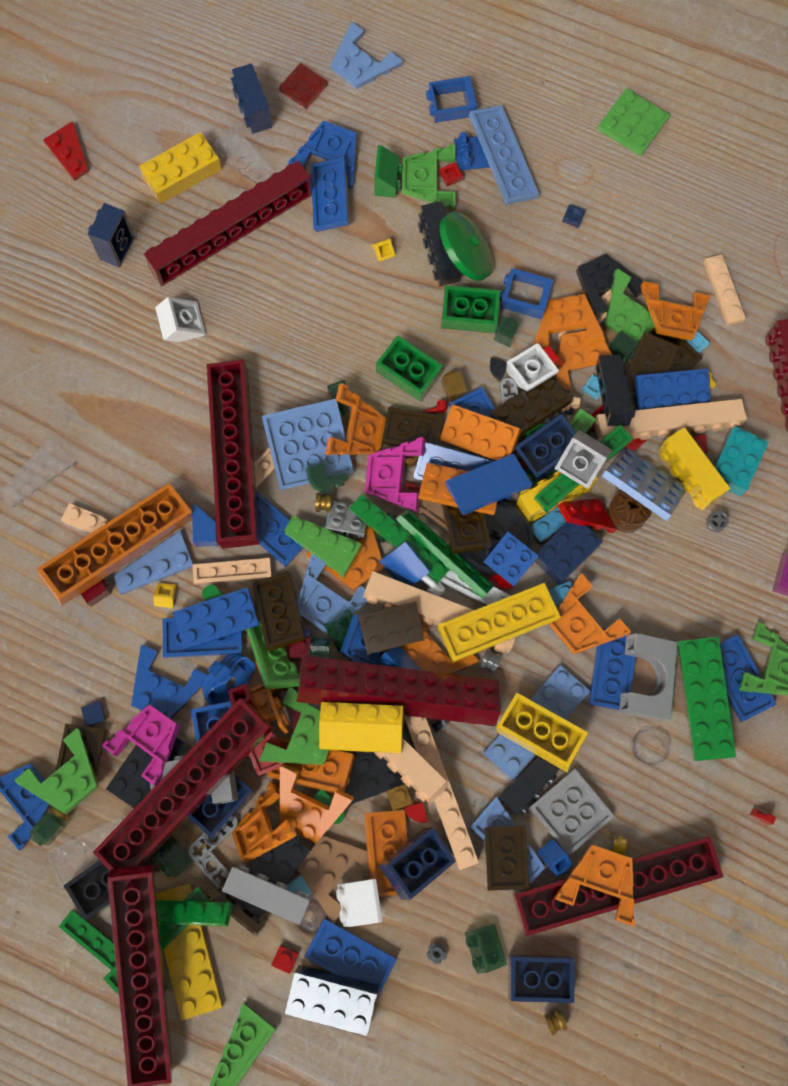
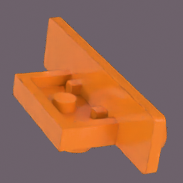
[250,661,289,734]

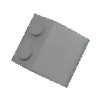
[554,430,612,489]

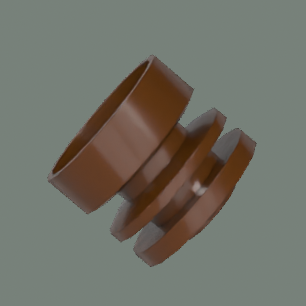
[607,490,652,533]

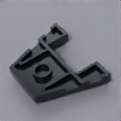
[576,254,643,317]

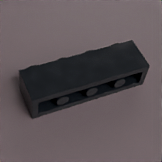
[595,355,635,426]
[498,756,563,815]

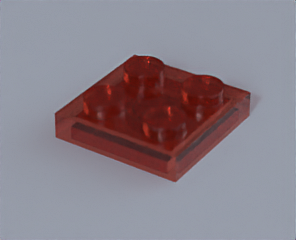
[279,63,328,110]

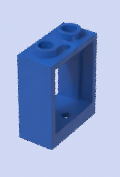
[426,76,477,123]
[499,268,554,319]

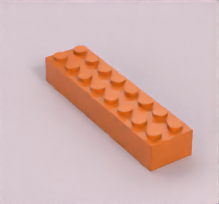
[37,483,192,606]

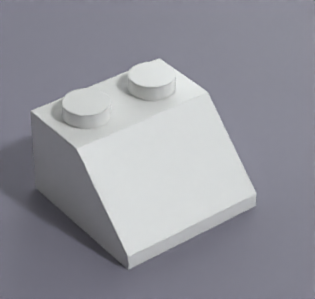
[155,297,206,342]
[507,343,559,391]
[336,879,382,927]

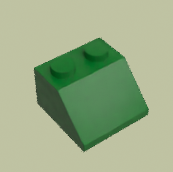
[374,145,402,198]

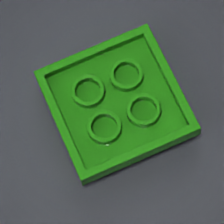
[597,88,670,156]

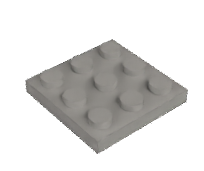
[529,769,615,856]

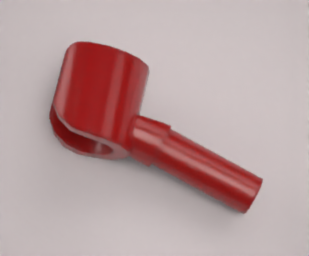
[422,400,447,414]

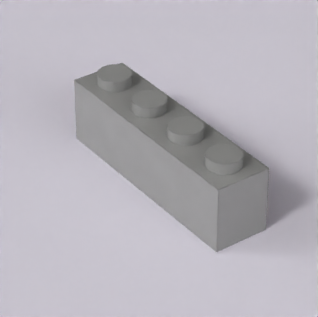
[222,864,310,925]

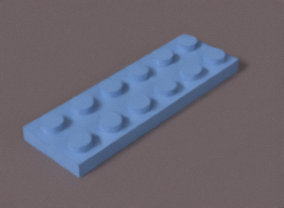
[469,105,539,205]
[483,665,590,780]

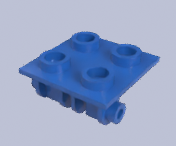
[454,132,490,171]
[484,532,538,586]

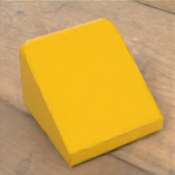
[372,238,396,262]
[153,583,177,608]

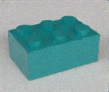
[713,426,769,497]

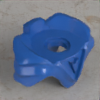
[202,654,255,705]

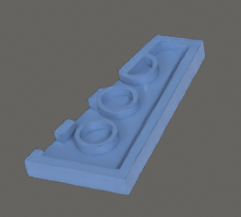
[114,531,193,595]
[470,797,545,883]

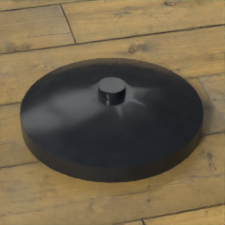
[460,501,533,575]

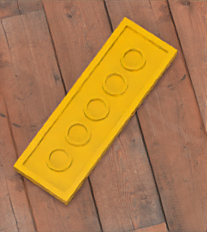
[437,583,561,663]
[156,883,223,1021]

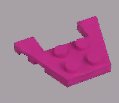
[365,437,425,512]
[102,705,180,786]

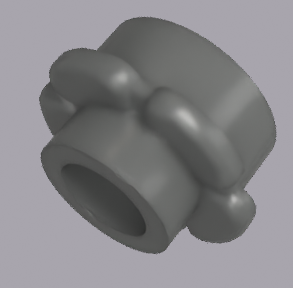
[427,943,447,964]

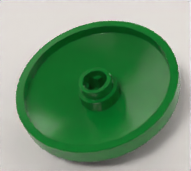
[440,211,493,281]

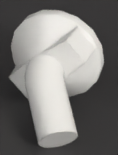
[421,575,445,597]

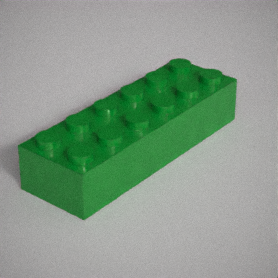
[677,637,736,761]

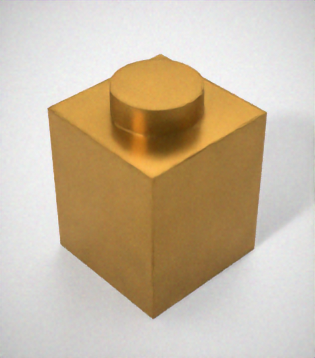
[442,371,467,403]
[386,785,412,811]

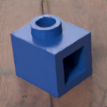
[537,839,573,878]

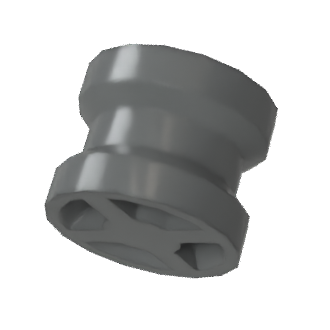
[706,510,729,533]
[480,649,502,673]

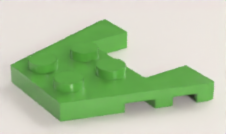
[402,144,455,210]
[604,269,669,345]
[738,622,788,695]
[259,687,329,765]
[14,728,99,815]

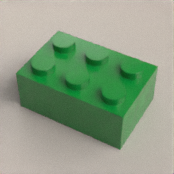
[441,285,500,333]
[376,335,443,402]

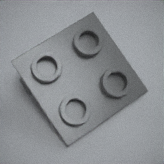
[326,501,366,539]

